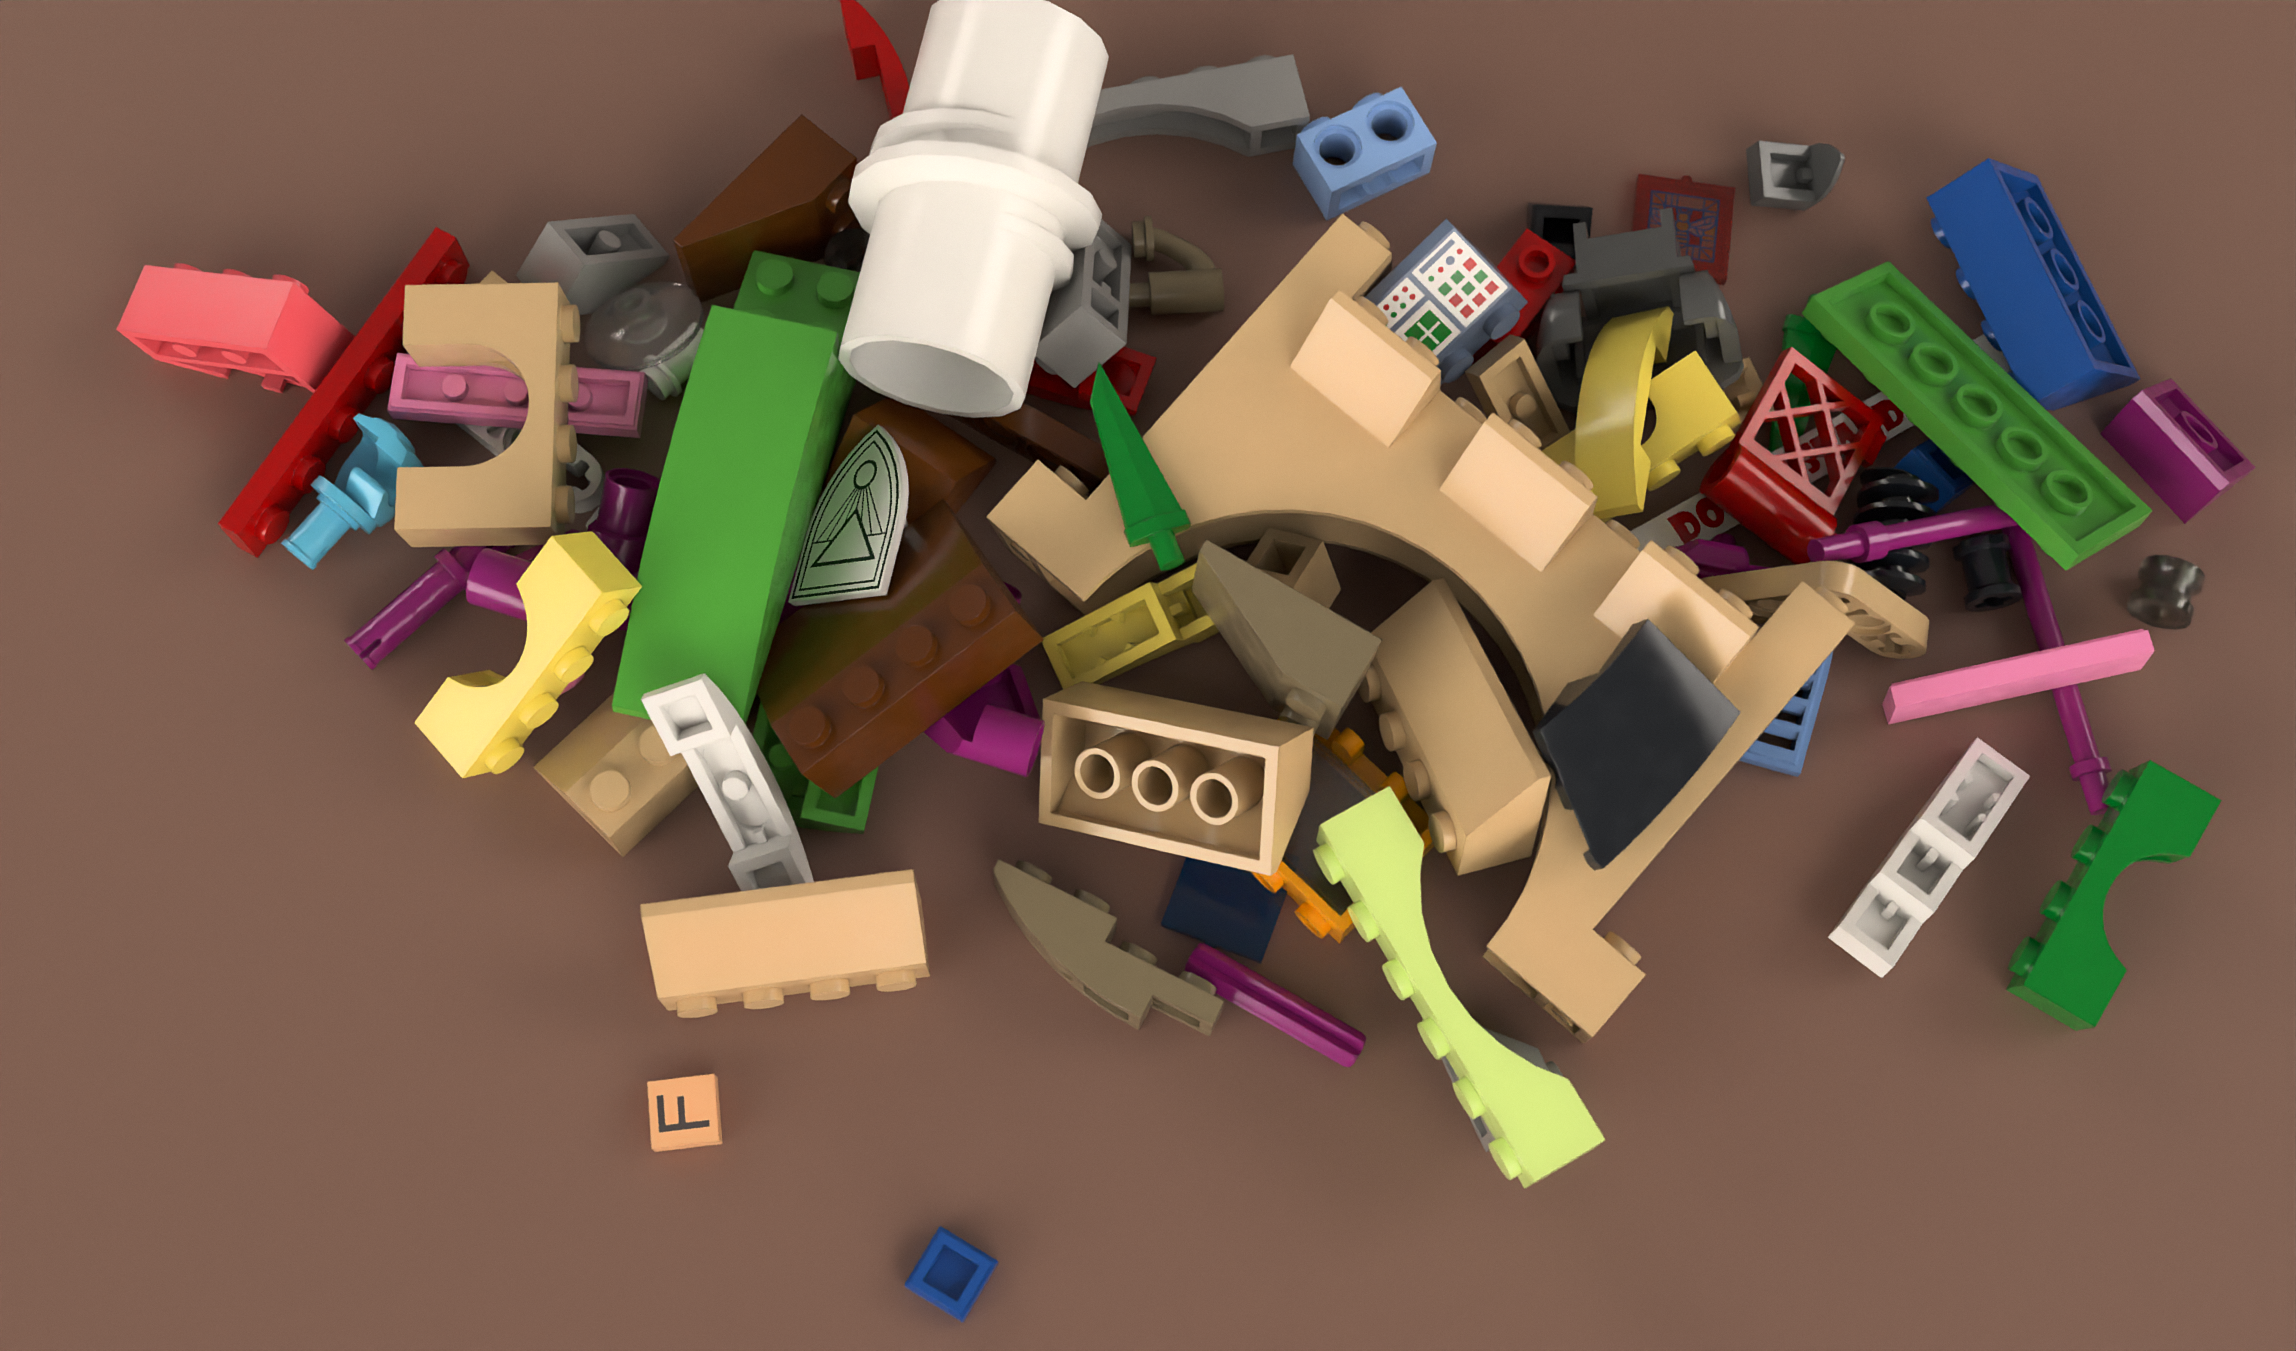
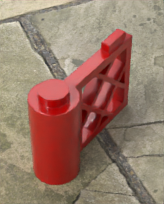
[1699,346,1887,565]

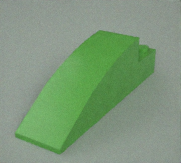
[612,250,860,724]

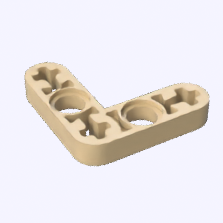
[1700,561,1929,659]

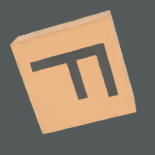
[647,1074,723,1152]

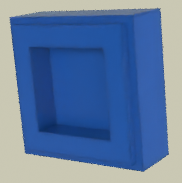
[904,1226,999,1323]

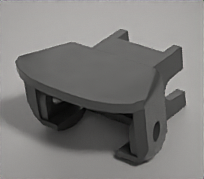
[1536,208,1744,413]

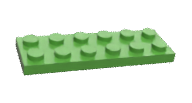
[1801,261,2153,571]

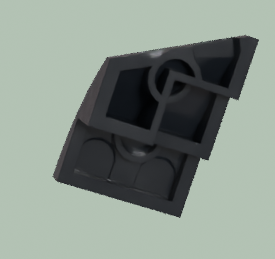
[1533,619,1741,870]

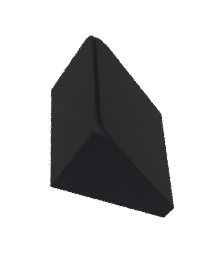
[1527,202,1593,268]

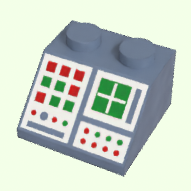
[1365,219,1528,386]

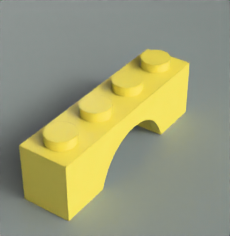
[414,531,643,778]

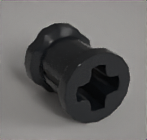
[1952,534,2023,612]

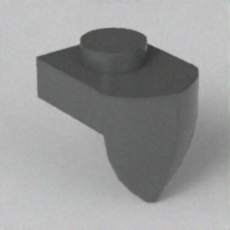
[1746,140,1845,211]

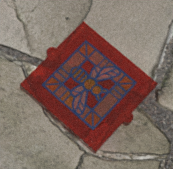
[1631,174,1735,285]

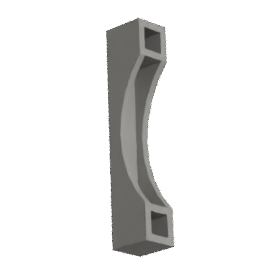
[1087,54,1310,157]

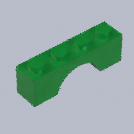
[2006,760,2222,1031]

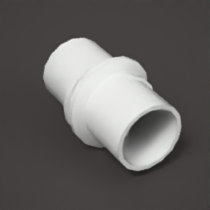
[838,0,1109,418]

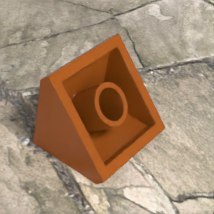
[822,397,996,525]

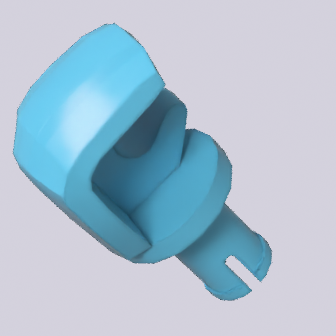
[281,413,424,570]

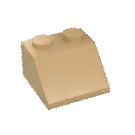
[534,693,698,857]

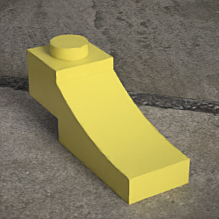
[1041,563,1219,690]

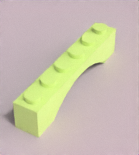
[1313,786,1605,1189]

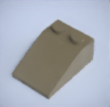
[1192,539,1382,740]

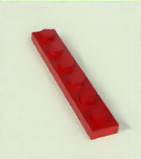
[218,227,470,558]

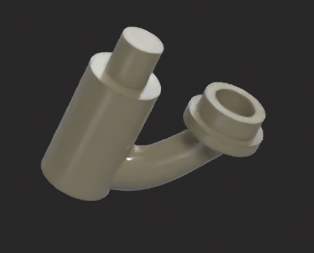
[1128,216,1224,315]

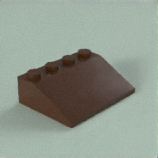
[757,499,1044,799]

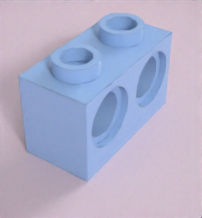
[1293,86,1437,221]

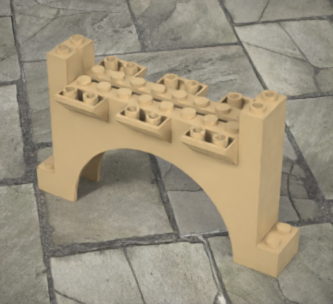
[986,213,1856,1044]

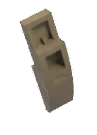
[993,859,1224,1037]

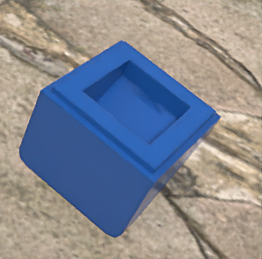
[1893,439,1975,514]

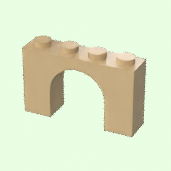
[394,282,580,547]

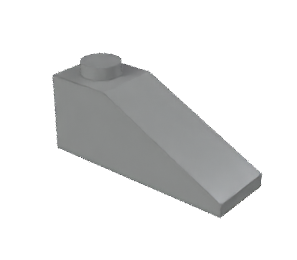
[1035,219,1132,388]

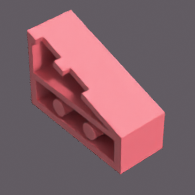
[116,263,355,393]

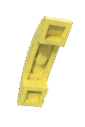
[1575,306,1674,519]

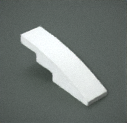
[1828,737,2030,978]

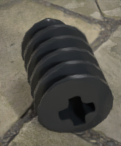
[1847,467,1940,600]

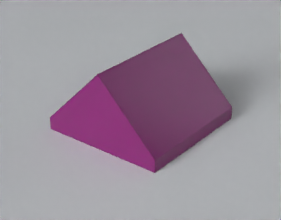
[2100,378,2256,524]

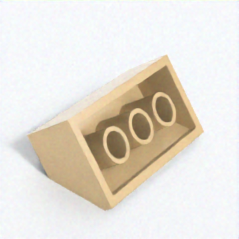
[1358,577,1551,876]
[1038,681,1314,876]
[640,869,930,1018]

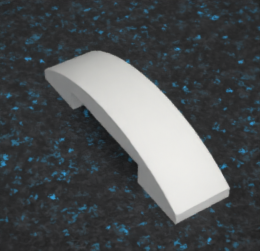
[641,673,814,891]

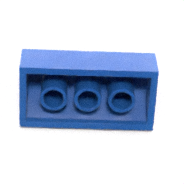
[1926,158,2140,411]

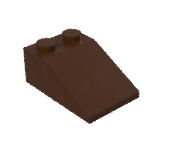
[673,114,862,303]

